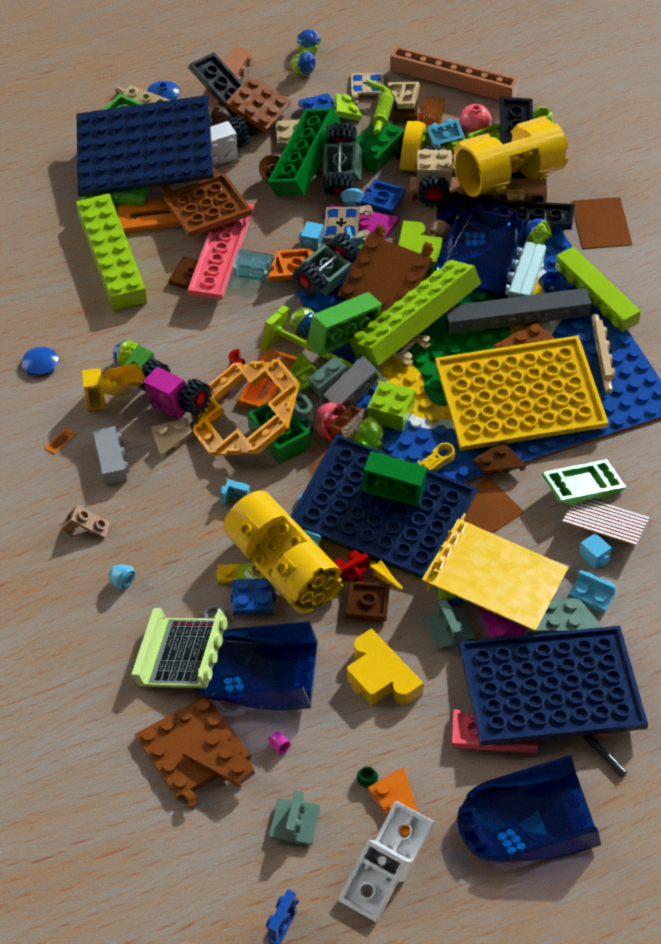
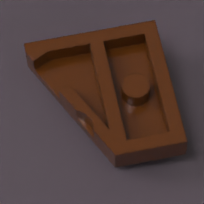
[473,442,526,476]

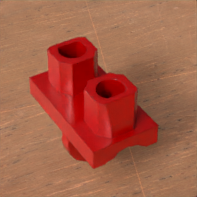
[333,549,369,583]

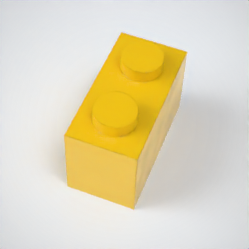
[82,368,106,411]

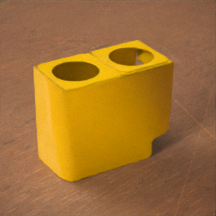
[98,364,145,396]

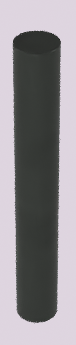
[582,735,627,778]

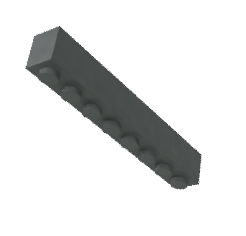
[444,288,591,335]

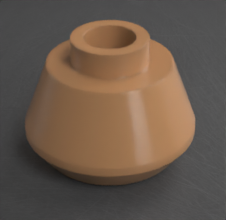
[430,220,453,241]

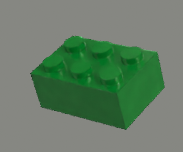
[356,122,405,173]
[247,401,310,464]
[362,451,427,507]

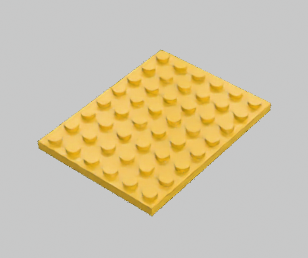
[435,335,608,451]

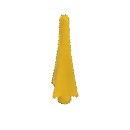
[369,560,403,590]

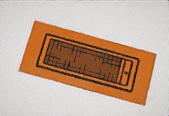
[44,427,77,454]

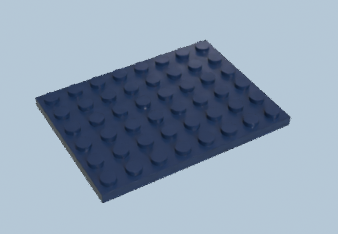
[76,95,214,197]
[290,433,478,579]
[459,626,648,746]

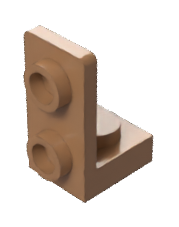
[62,504,111,538]

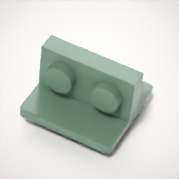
[423,599,475,651]
[270,790,320,845]

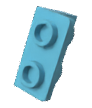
[424,119,464,147]
[568,570,617,614]

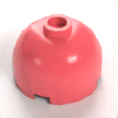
[459,104,492,135]
[313,402,349,441]

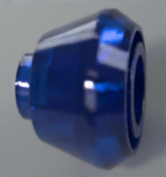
[539,272,564,293]

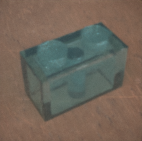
[233,249,273,282]

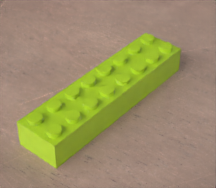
[76,194,147,311]
[349,260,481,366]

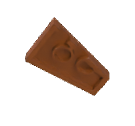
[182,728,255,786]

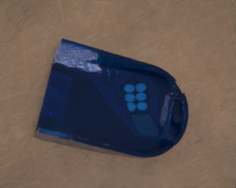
[437,203,525,296]
[194,621,318,710]
[457,754,601,863]

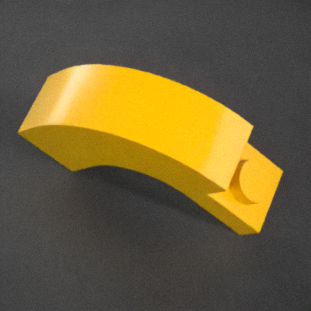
[399,121,426,172]

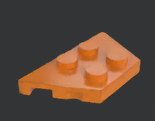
[268,248,314,282]

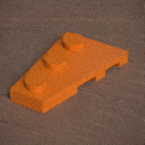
[368,767,418,838]

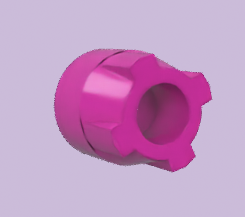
[268,731,291,755]

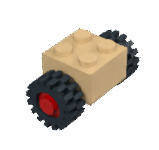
[417,143,452,208]

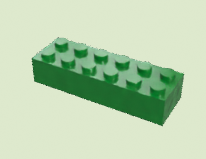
[267,108,341,196]

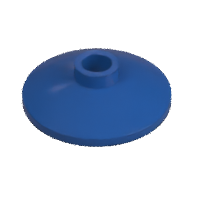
[147,80,180,100]

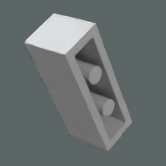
[323,356,383,410]
[93,426,130,485]

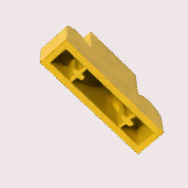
[347,628,424,705]

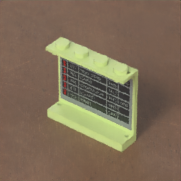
[131,608,228,688]

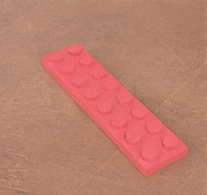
[188,203,254,300]

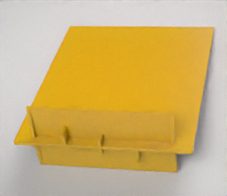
[422,513,568,631]

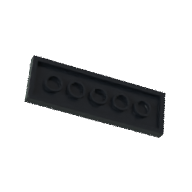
[188,52,275,137]
[499,97,533,179]
[470,198,575,230]

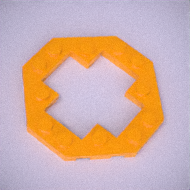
[193,359,300,456]

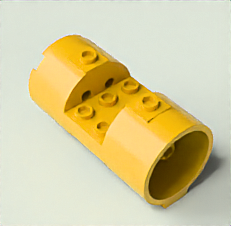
[453,116,568,197]
[223,491,343,614]

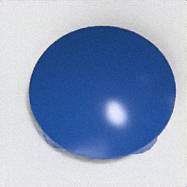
[22,347,58,375]

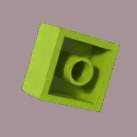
[367,380,415,432]

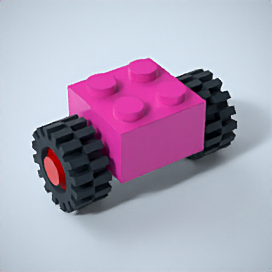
[139,359,212,419]

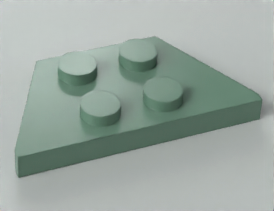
[525,598,602,635]

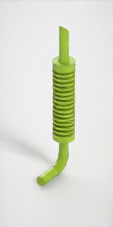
[365,79,394,135]

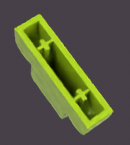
[399,220,444,274]

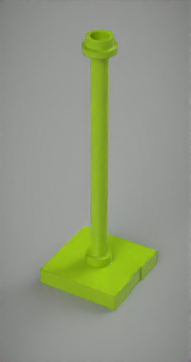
[259,305,354,370]

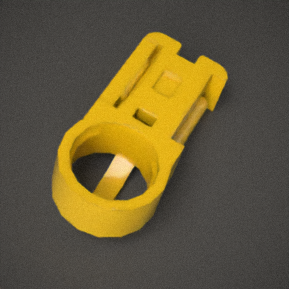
[418,442,455,472]

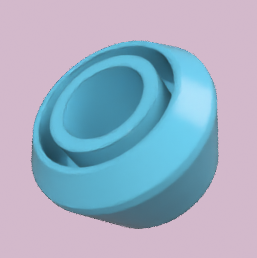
[340,188,364,207]
[109,564,135,590]

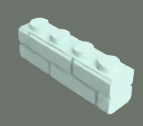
[505,242,546,298]

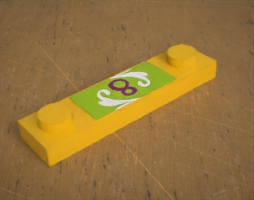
[217,564,266,585]

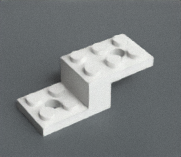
[338,801,435,922]

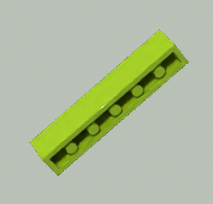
[555,246,641,332]

